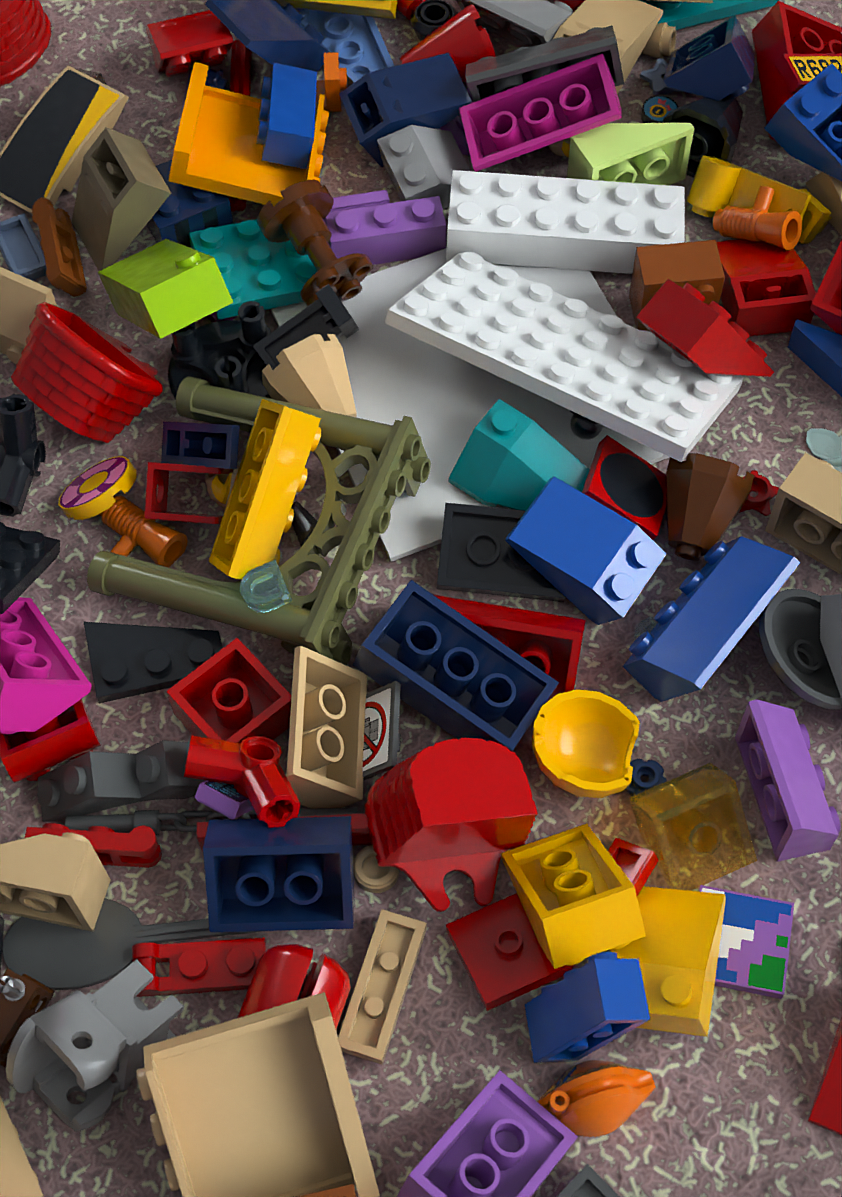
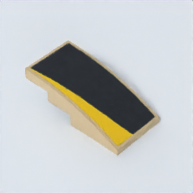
[0,65,129,213]

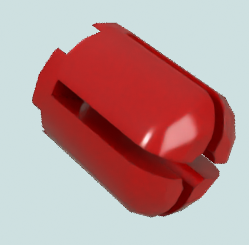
[237,944,351,1029]

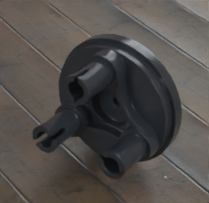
[168,301,272,401]

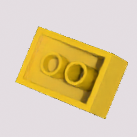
[501,824,646,969]
[610,886,726,1037]

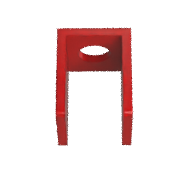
[144,462,233,524]

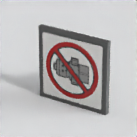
[362,681,401,781]

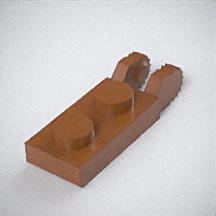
[31,197,87,297]

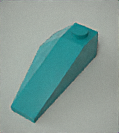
[448,399,590,511]

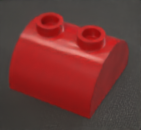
[0,699,101,783]

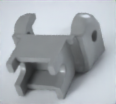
[6,959,184,1132]

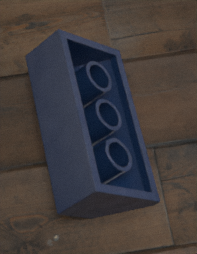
[353,580,559,752]

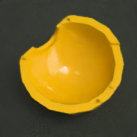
[532,689,640,798]

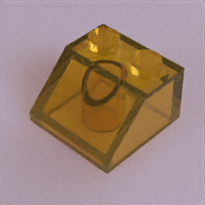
[629,762,757,891]

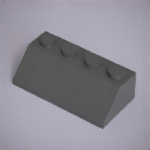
[465,25,625,102]

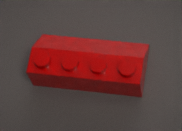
[433,594,586,702]

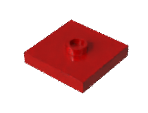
[446,893,574,1011]

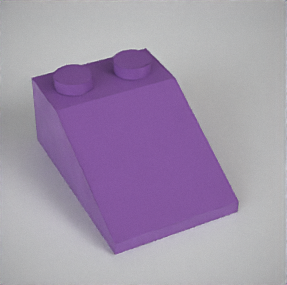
[397,1070,578,1197]

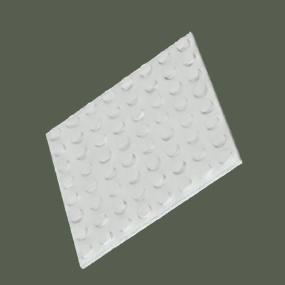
[271,248,693,562]

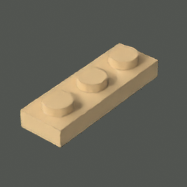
[338,909,427,1065]

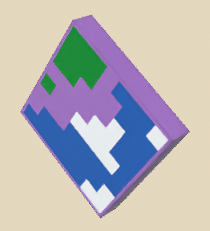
[698,885,794,999]

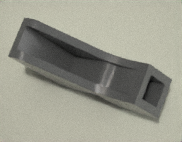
[37,740,206,822]

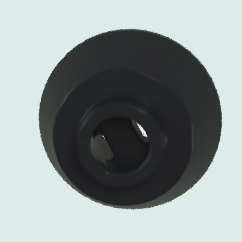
[410,0,458,41]

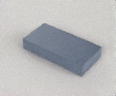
[0,213,47,281]

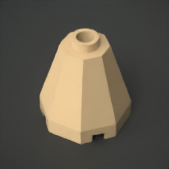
[262,334,357,417]

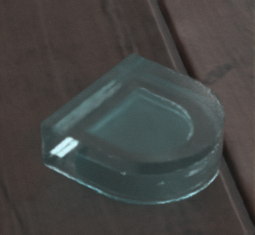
[240,559,293,612]

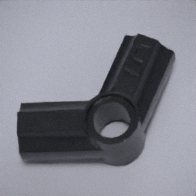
[0,394,46,517]

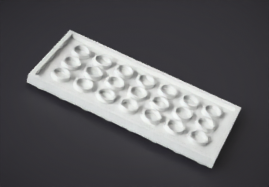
[385,252,744,462]

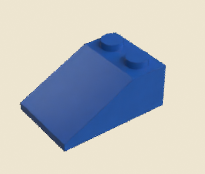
[505,476,667,625]

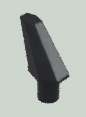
[291,501,329,553]

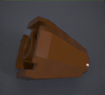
[665,453,754,561]

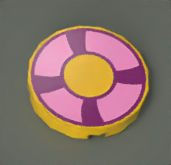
[58,456,137,520]

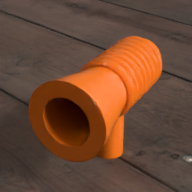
[713,186,802,250]
[98,495,188,568]

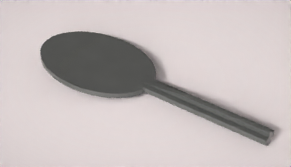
[2,898,264,990]

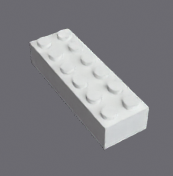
[446,170,685,274]

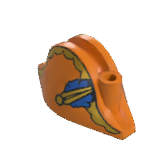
[537,1060,656,1137]

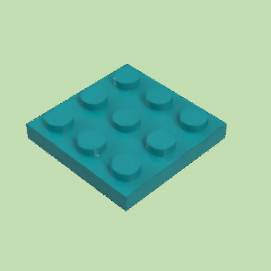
[189,219,317,319]

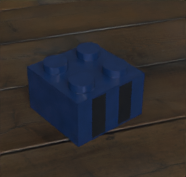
[146,159,233,248]

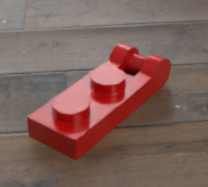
[25,823,162,868]
[132,937,266,997]

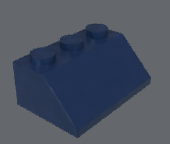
[664,15,755,101]

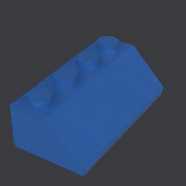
[622,536,800,702]

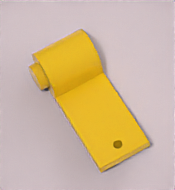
[687,156,811,219]

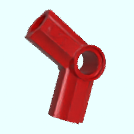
[184,735,300,828]

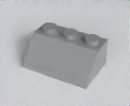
[456,0,573,47]

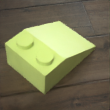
[567,123,694,185]

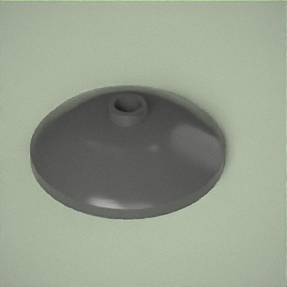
[759,589,842,710]

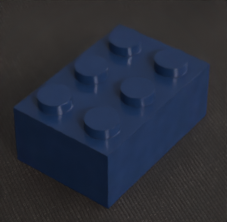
[203,816,355,933]

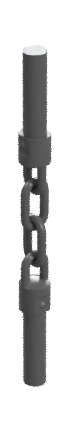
[65,807,358,835]

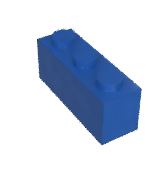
[256,63,317,169]
[524,952,650,1063]

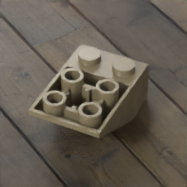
[72,127,171,271]

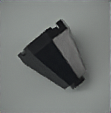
[663,96,743,178]

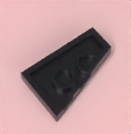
[84,622,223,704]

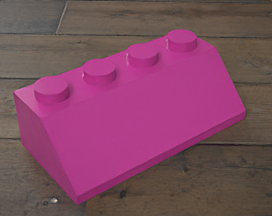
[459,54,622,172]
[0,597,92,735]

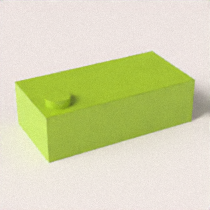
[98,239,233,339]

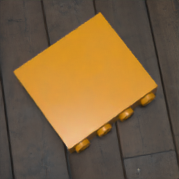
[168,62,329,206]

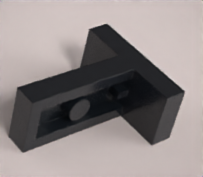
[253,284,360,370]

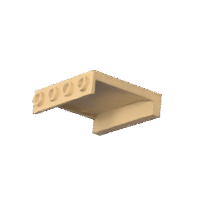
[136,992,380,1197]

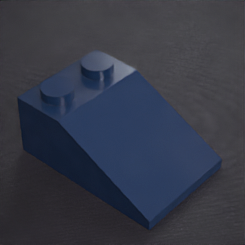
[205,0,331,72]

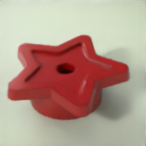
[739,470,779,516]

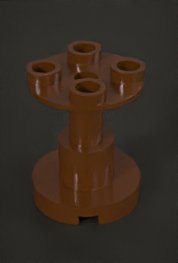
[257,179,373,307]

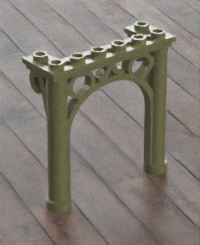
[87,377,431,665]

